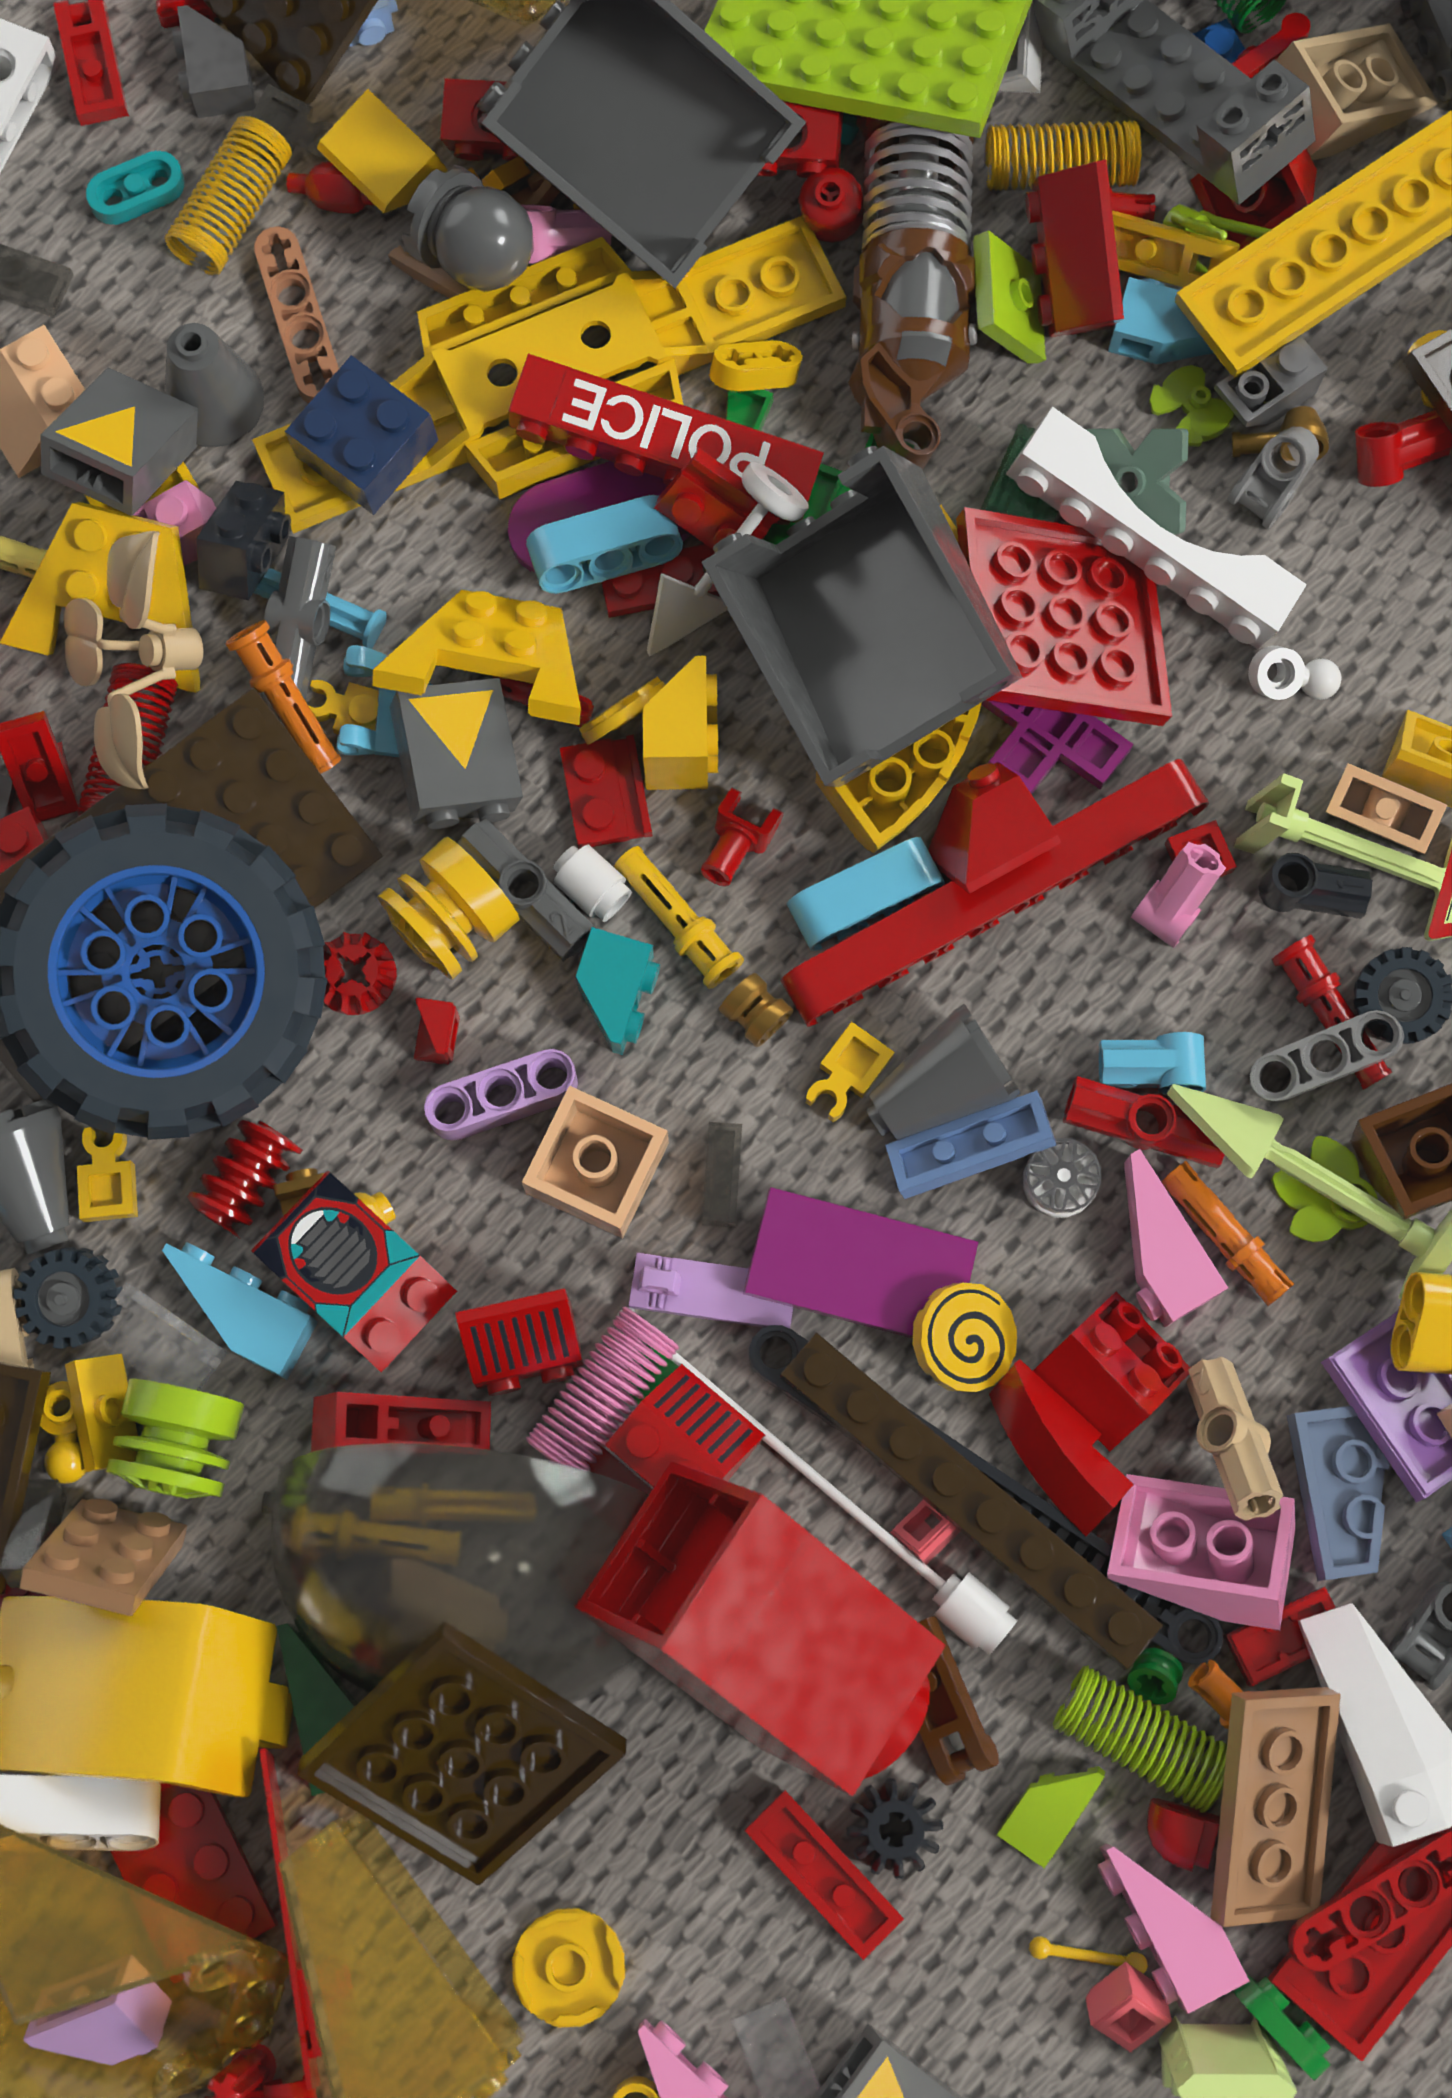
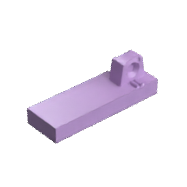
[629,1253,793,1329]

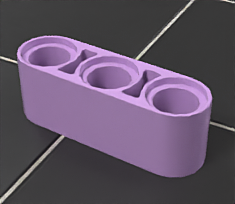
[424,1049,578,1141]

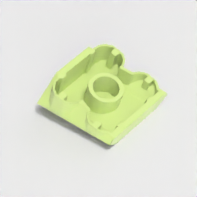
[1159,2016,1297,2098]

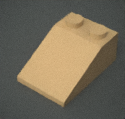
[1276,23,1438,160]

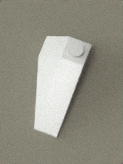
[1298,1603,1452,1847]

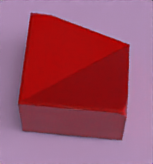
[413,998,460,1065]

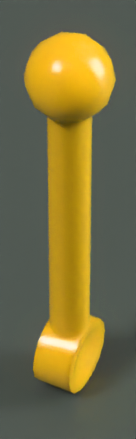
[1029,1936,1148,1974]

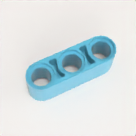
[526,495,683,594]
[787,837,946,951]

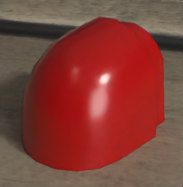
[1147,1798,1220,1872]

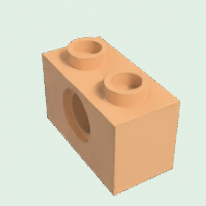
[1326,763,1447,855]

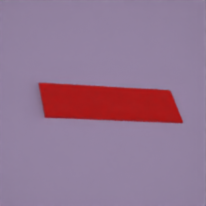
[259,1748,321,2091]

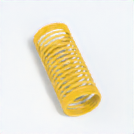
[164,116,292,275]
[985,120,1141,191]

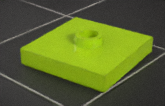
[973,230,1046,364]

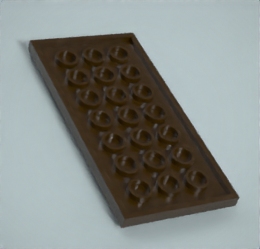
[0,687,383,1102]

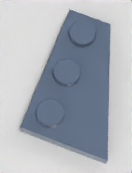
[1287,1406,1390,1581]

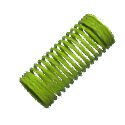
[1053,1665,1227,1813]

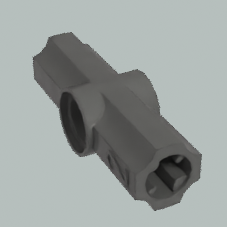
[264,536,336,700]
[458,818,595,962]

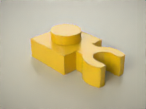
[308,680,379,735]
[805,1021,895,1122]
[77,1127,138,1222]

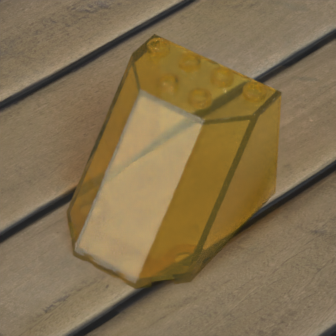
[0,1824,290,2098]

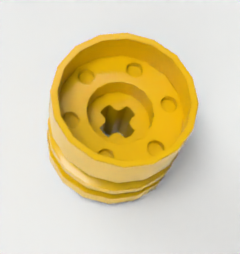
[377,837,520,980]

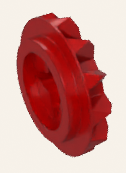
[323,932,397,1015]

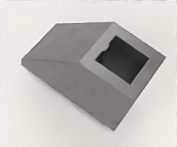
[172,6,256,119]
[1214,335,1328,427]

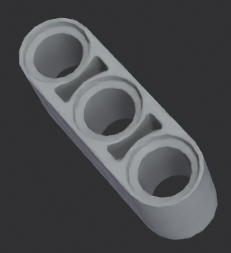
[1250,1010,1404,1101]

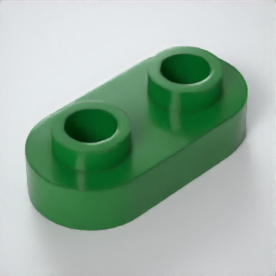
[1232,1975,1331,2081]

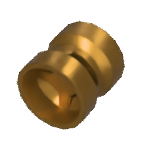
[719,973,793,1047]

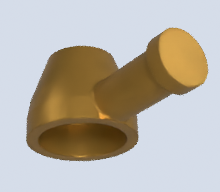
[1232,406,1329,461]

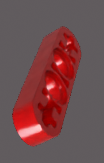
[1288,1827,1452,1972]

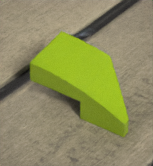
[997,1766,1106,1868]

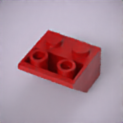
[1033,1291,1191,1452]

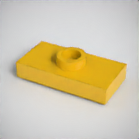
[65,1353,138,1473]

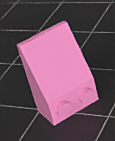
[1107,1474,1296,1630]

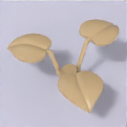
[63,531,203,789]

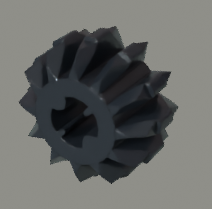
[846,1778,943,1879]

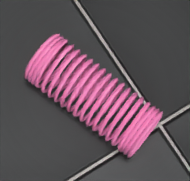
[526,1307,679,1481]

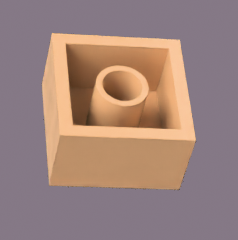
[521,1085,669,1239]

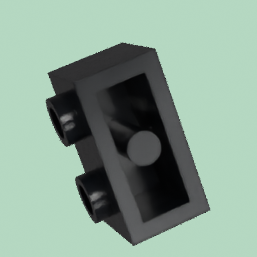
[196,481,291,600]

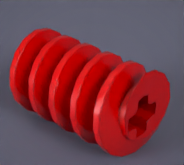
[187,1120,303,1239]

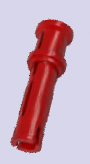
[1271,934,1393,1090]

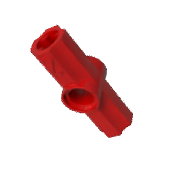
[1063,1076,1225,1169]

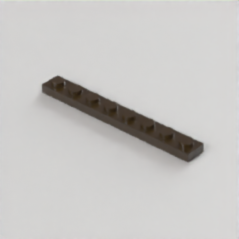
[780,1332,1163,1670]

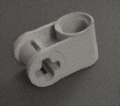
[1227,427,1319,529]

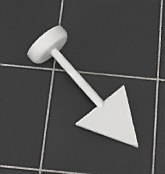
[647,462,809,657]

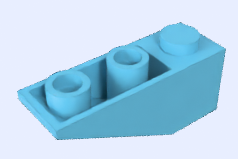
[1108,277,1214,364]
[162,1242,318,1380]

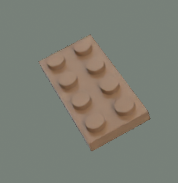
[1211,1687,1341,1927]

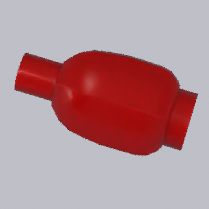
[287,162,374,214]

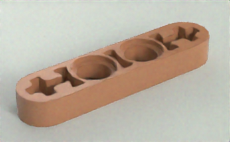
[254,226,339,404]

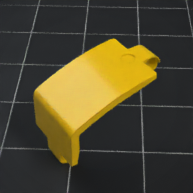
[0,1596,293,1798]

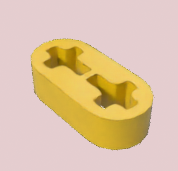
[709,340,803,391]

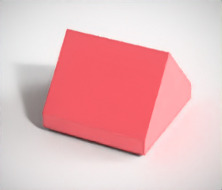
[890,1500,960,1565]

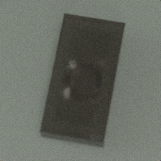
[0,244,74,318]

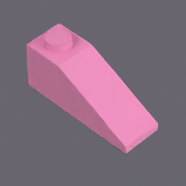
[1124,1149,1228,1327]

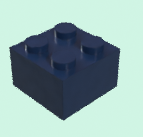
[285,355,439,515]

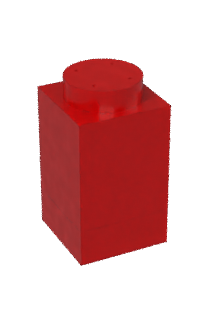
[575,1461,946,1797]

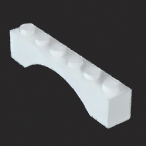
[1006,407,1307,649]

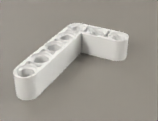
[0,1775,161,1851]

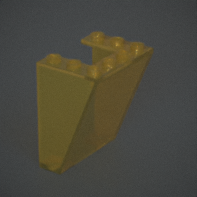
[279,1812,526,2098]

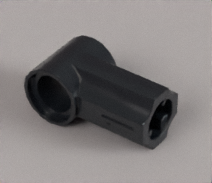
[1259,853,1373,919]

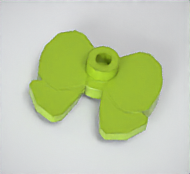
[1149,365,1234,447]

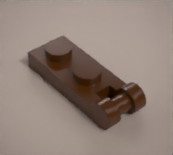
[918,1616,999,1786]

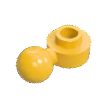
[40,1381,85,1484]

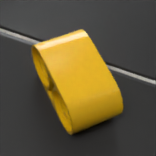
[1391,1272,1452,1374]

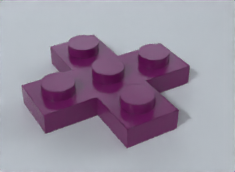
[981,700,1133,794]

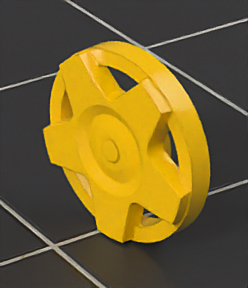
[579,676,665,745]

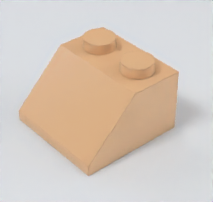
[0,325,85,478]

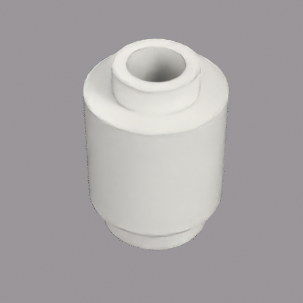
[553,845,632,922]

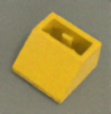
[643,656,718,790]

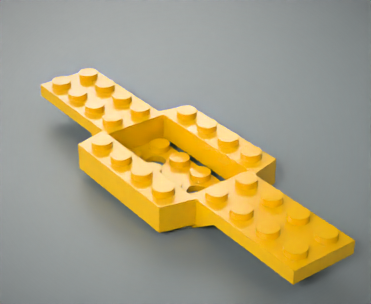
[252,216,846,534]

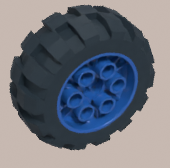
[0,803,327,1140]

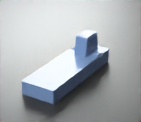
[886,1091,1057,1199]

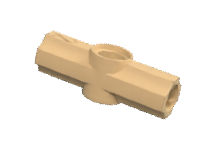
[1186,1357,1283,1521]

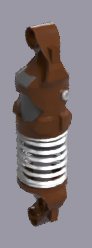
[848,115,977,470]

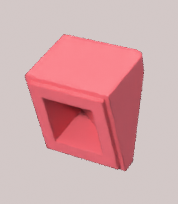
[1085,1962,1172,2053]

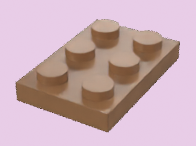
[20,1499,187,1616]

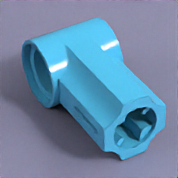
[1098,1032,1206,1095]

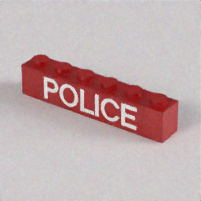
[508,353,824,525]

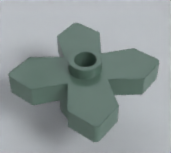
[1086,428,1188,535]

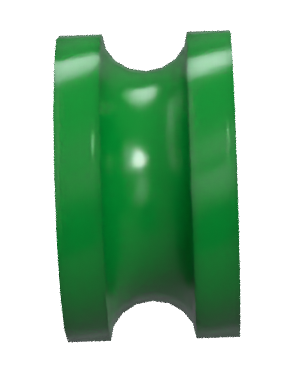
[1127,1648,1184,1705]

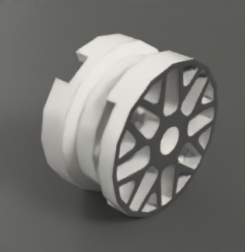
[1023,1138,1101,1218]

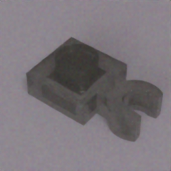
[246,84,333,163]

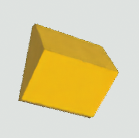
[317,89,448,213]
[1381,709,1452,808]

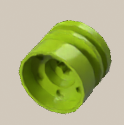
[106,1378,244,1499]

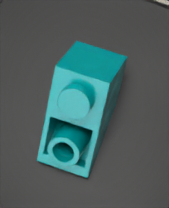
[576,927,660,1055]

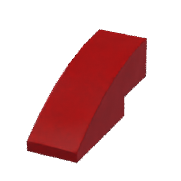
[989,1359,1134,1536]

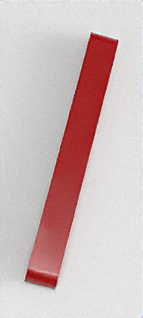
[780,759,1209,1027]

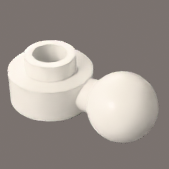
[1248,646,1341,700]

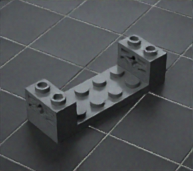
[1032,0,1316,205]

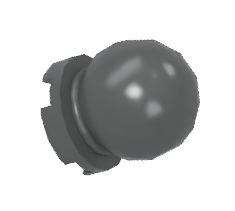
[403,165,534,292]

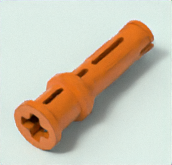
[225,620,342,774]

